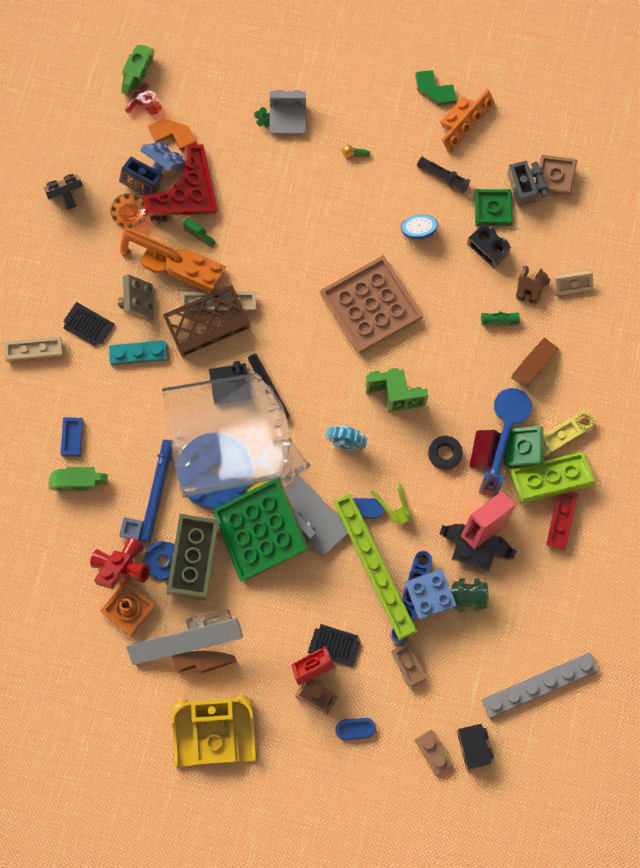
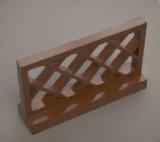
[163,285,251,357]

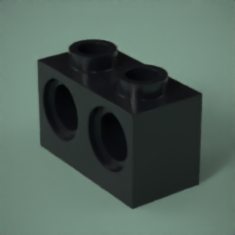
[467,223,511,269]

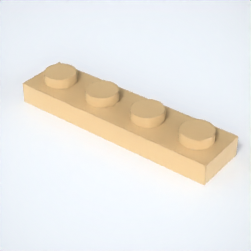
[181,291,256,312]

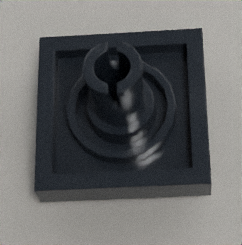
[43,173,83,210]

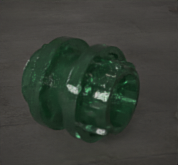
[451,578,489,613]

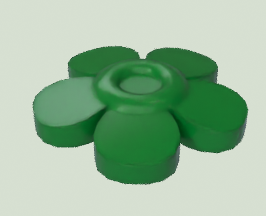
[254,107,270,128]

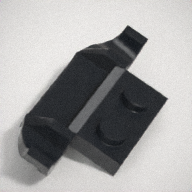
[439,524,517,572]

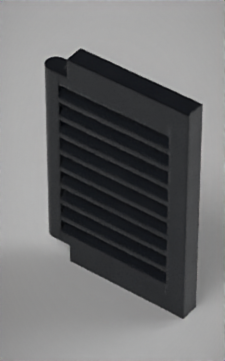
[63,302,115,346]
[308,624,360,667]

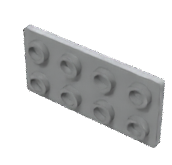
[284,476,348,556]

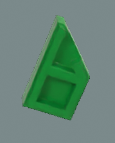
[183,218,216,247]

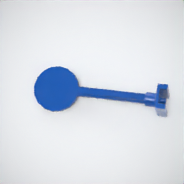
[479,388,532,497]

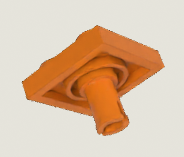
[100,583,156,636]

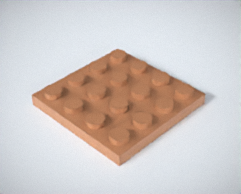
[320,255,422,354]

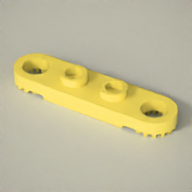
[543,411,595,458]

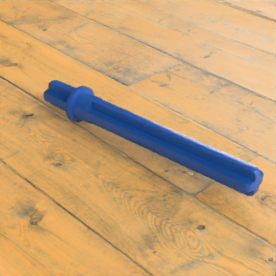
[140,439,174,542]

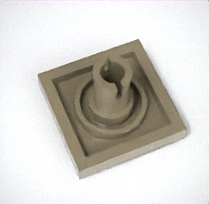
[117,274,154,321]

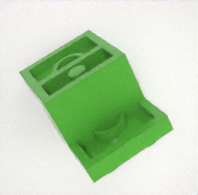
[364,368,428,412]

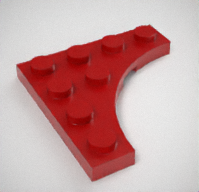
[143,144,218,216]

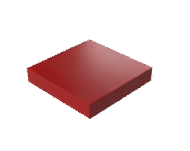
[291,647,335,686]

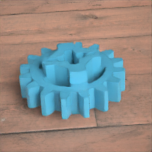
[325,425,367,451]

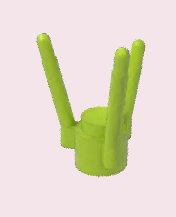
[371,483,414,525]

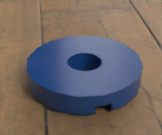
[144,541,174,580]

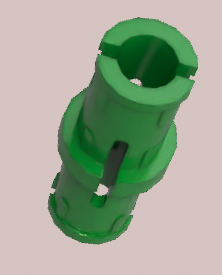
[481,311,520,326]

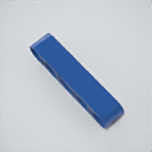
[390,551,432,646]

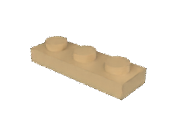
[4,336,63,362]

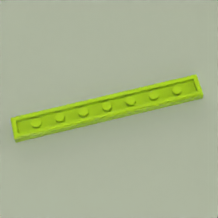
[333,493,417,641]

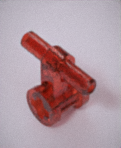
[125,82,162,115]

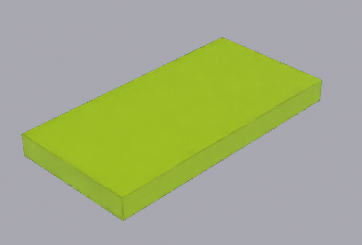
[509,451,596,504]

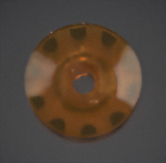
[110,193,146,228]

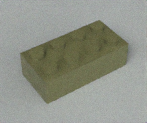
[166,514,219,601]

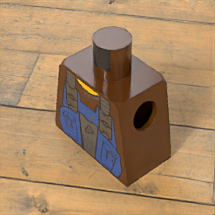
[295,679,337,715]

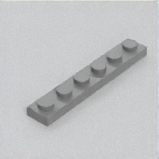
[481,652,598,718]

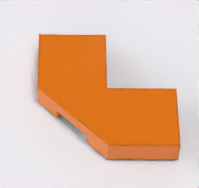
[148,119,197,151]

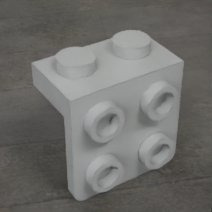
[269,90,306,135]

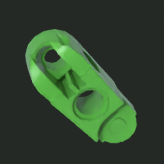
[121,44,155,96]
[48,467,108,491]

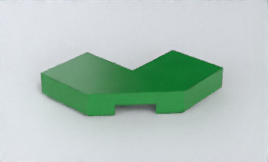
[415,70,456,105]

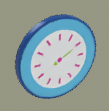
[401,214,438,239]

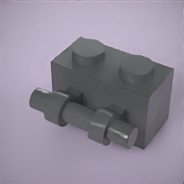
[507,160,549,206]

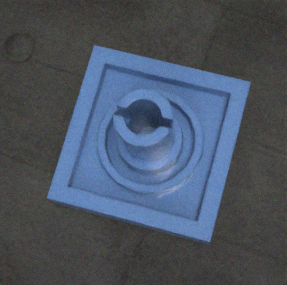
[140,142,185,173]
[405,569,456,620]

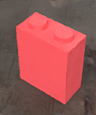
[461,492,516,549]

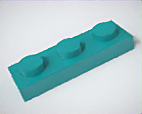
[109,340,167,365]

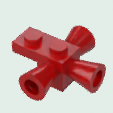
[90,538,150,590]

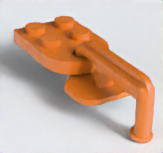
[119,228,226,294]

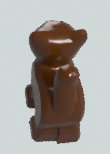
[515,266,550,304]

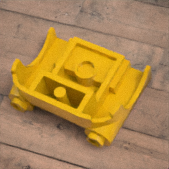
[171,695,256,767]

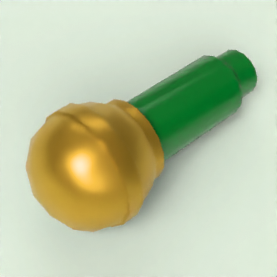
[342,145,370,158]

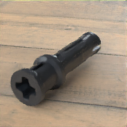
[417,156,471,194]

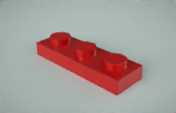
[546,492,578,551]

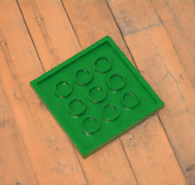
[213,477,309,582]

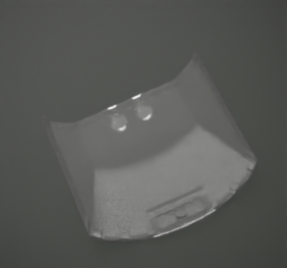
[162,373,290,498]

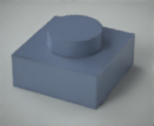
[119,517,143,541]

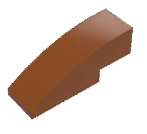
[511,337,559,389]
[172,651,237,675]

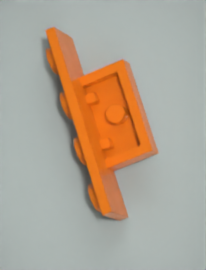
[440,89,495,153]

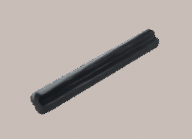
[248,353,290,421]

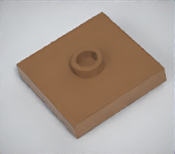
[535,155,578,195]

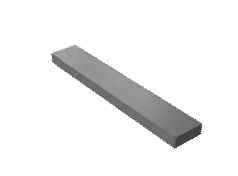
[127,618,244,665]

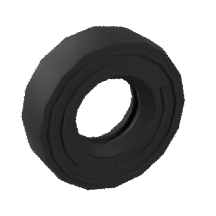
[428,435,463,470]

